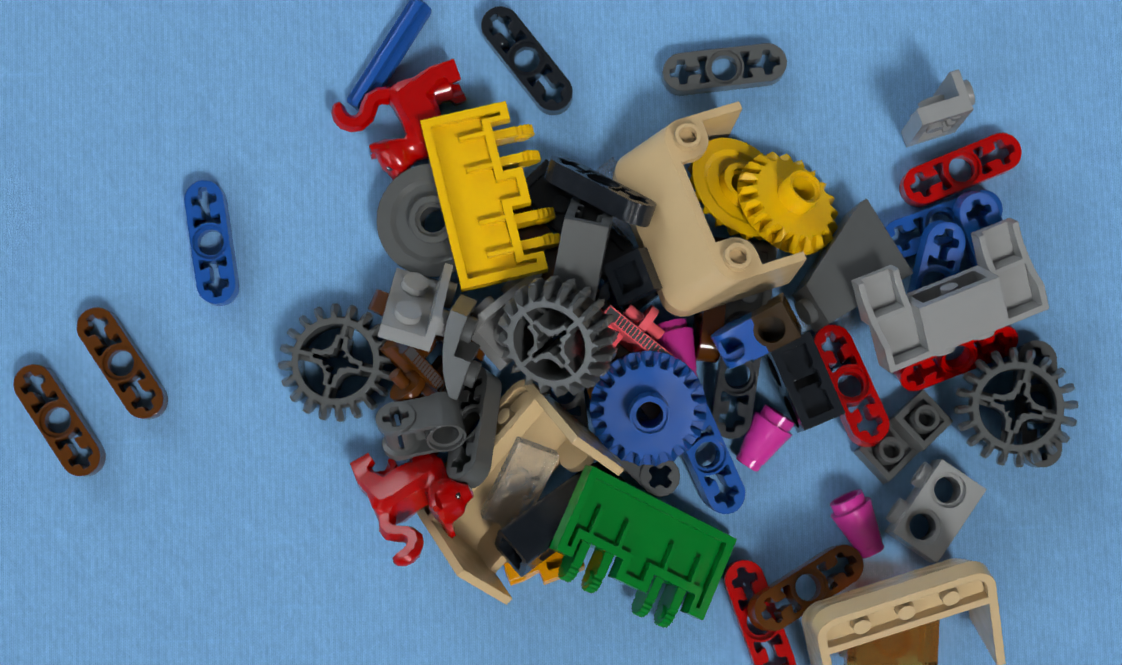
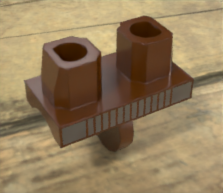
[380,339,447,402]

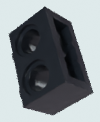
[764,331,845,433]

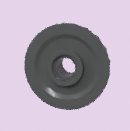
[377,164,457,277]

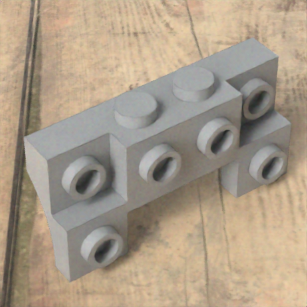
[851,218,1049,373]

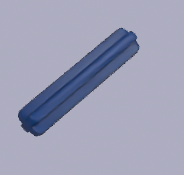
[347,0,432,111]

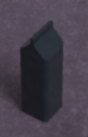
[494,462,626,577]

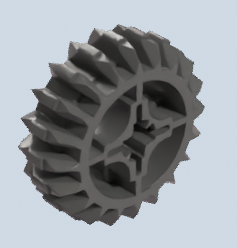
[497,275,619,398]
[278,303,394,422]
[954,347,1078,467]

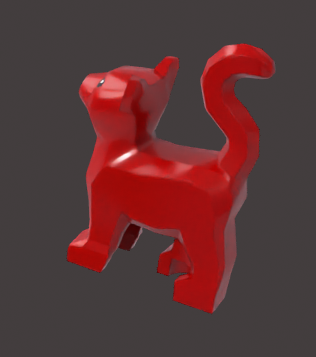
[331,59,466,180]
[350,452,474,567]

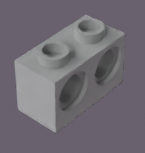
[884,459,987,563]

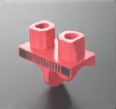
[601,304,673,356]

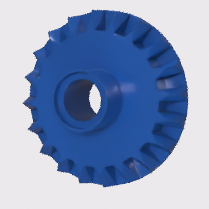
[590,351,707,466]

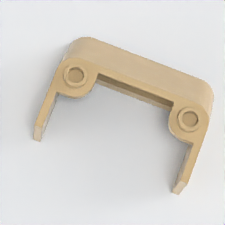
[613,101,807,317]
[417,379,625,605]
[801,558,1006,665]

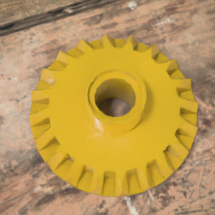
[687,138,765,241]
[737,151,839,255]

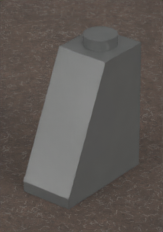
[553,195,614,302]
[792,199,913,332]

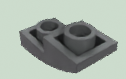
[442,294,482,400]
[853,389,953,484]

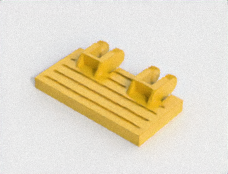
[420,101,561,292]

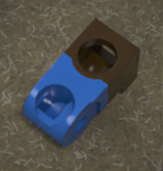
[710,293,802,369]

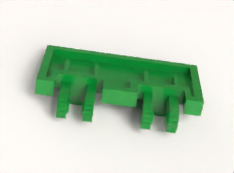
[549,465,737,628]

